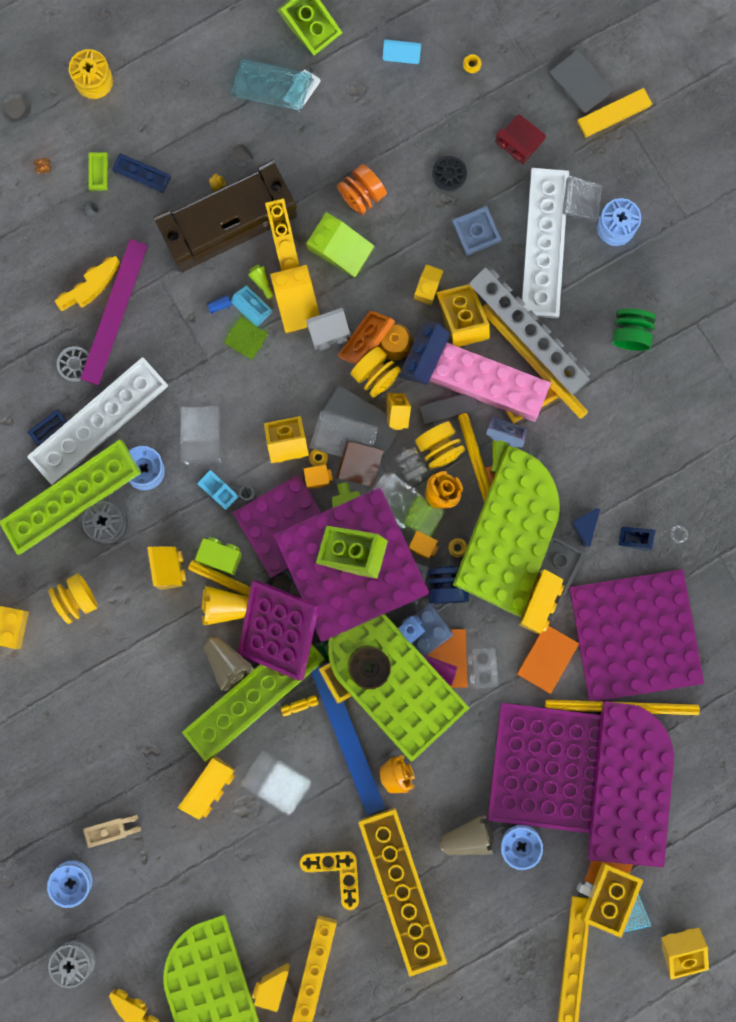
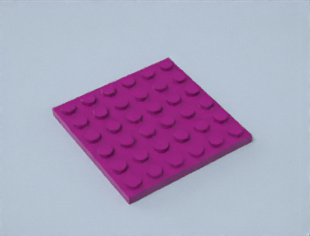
[273,487,429,642]
[569,569,704,701]
[487,703,601,833]

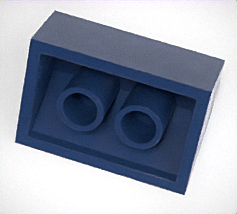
[399,321,451,385]

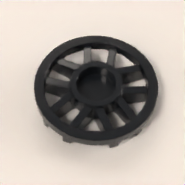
[432,156,467,191]

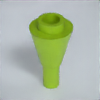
[248,264,274,299]
[491,440,508,473]

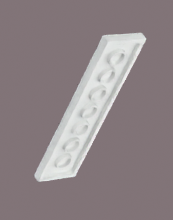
[521,168,569,319]
[27,357,168,485]

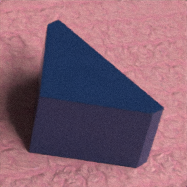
[571,508,600,548]
[619,527,656,551]

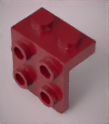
[495,115,546,165]

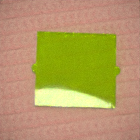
[224,317,269,360]
[402,496,445,537]

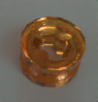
[33,158,52,174]

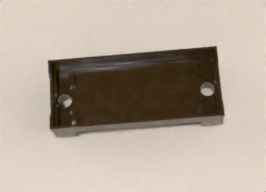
[153,159,297,273]

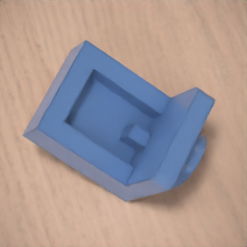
[398,616,425,643]

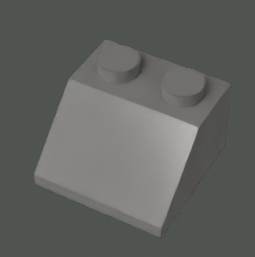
[306,308,350,350]

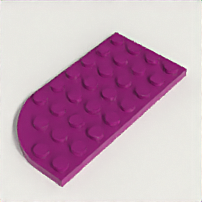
[587,701,674,868]

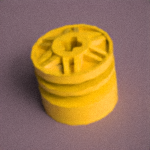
[69,49,113,99]
[350,346,401,398]
[415,421,465,470]
[48,573,98,624]

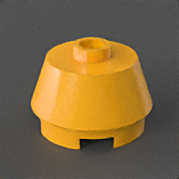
[377,323,413,361]
[425,471,463,509]
[380,755,415,793]

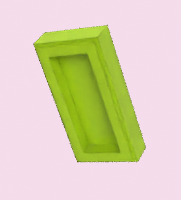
[88,152,108,191]

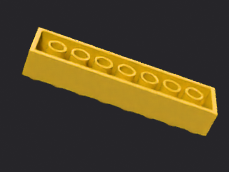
[358,808,447,977]

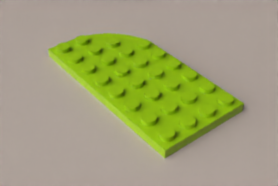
[453,445,560,617]
[328,614,469,762]
[163,914,260,1022]

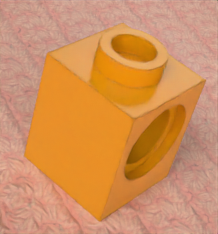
[304,465,333,490]
[409,531,439,559]

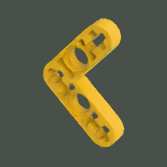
[300,851,359,910]

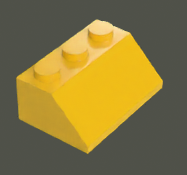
[518,569,564,634]
[178,756,236,820]

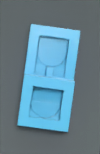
[197,470,239,510]

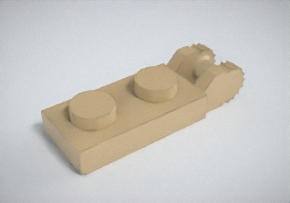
[83,815,141,848]

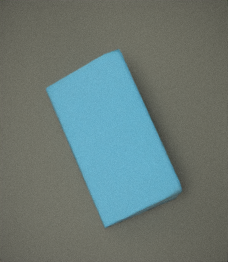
[383,40,421,64]
[231,285,273,327]

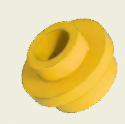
[463,54,481,73]
[209,173,226,192]
[309,448,328,467]
[448,538,467,557]

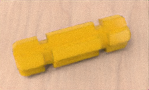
[281,695,318,716]

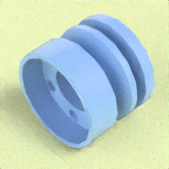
[597,198,641,246]
[129,446,165,491]
[501,825,543,870]
[47,860,93,908]

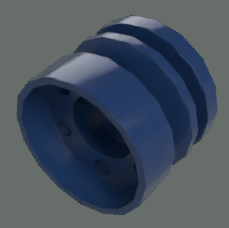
[427,566,469,604]

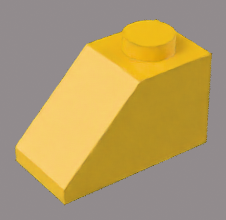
[414,265,444,306]
[387,393,411,430]

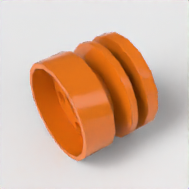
[337,164,387,215]

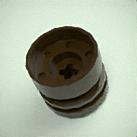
[348,646,391,689]

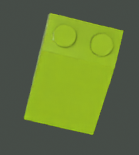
[277,0,342,56]
[306,212,375,278]
[316,526,388,579]

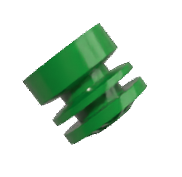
[612,308,657,351]

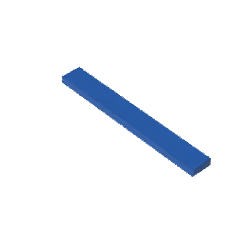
[311,662,385,816]

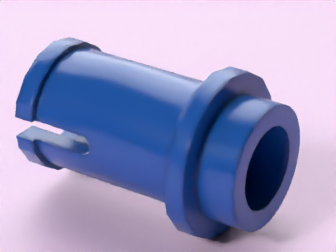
[207,294,232,314]

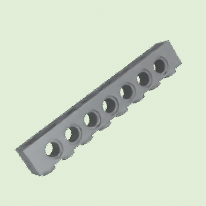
[469,267,591,395]

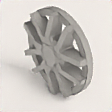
[56,346,89,382]

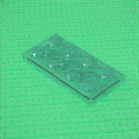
[231,59,312,111]

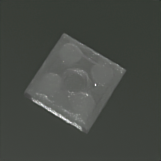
[562,176,602,223]

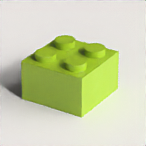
[195,537,243,576]

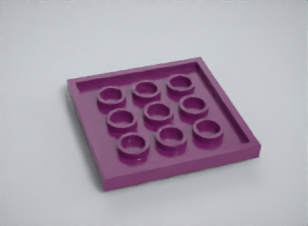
[233,474,322,579]
[238,580,319,681]

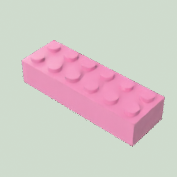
[429,343,551,422]

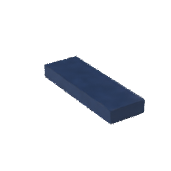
[112,153,171,194]

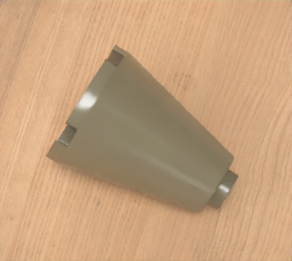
[203,636,254,691]
[439,815,496,855]

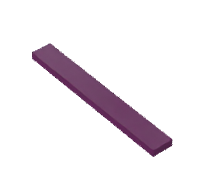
[80,239,148,386]

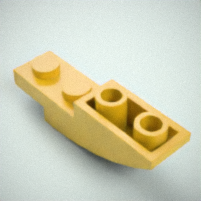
[265,198,299,271]
[54,256,121,311]
[109,989,159,1022]

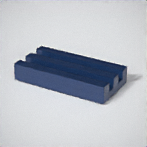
[27,409,67,447]

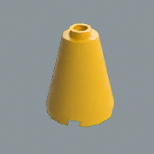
[202,586,249,625]

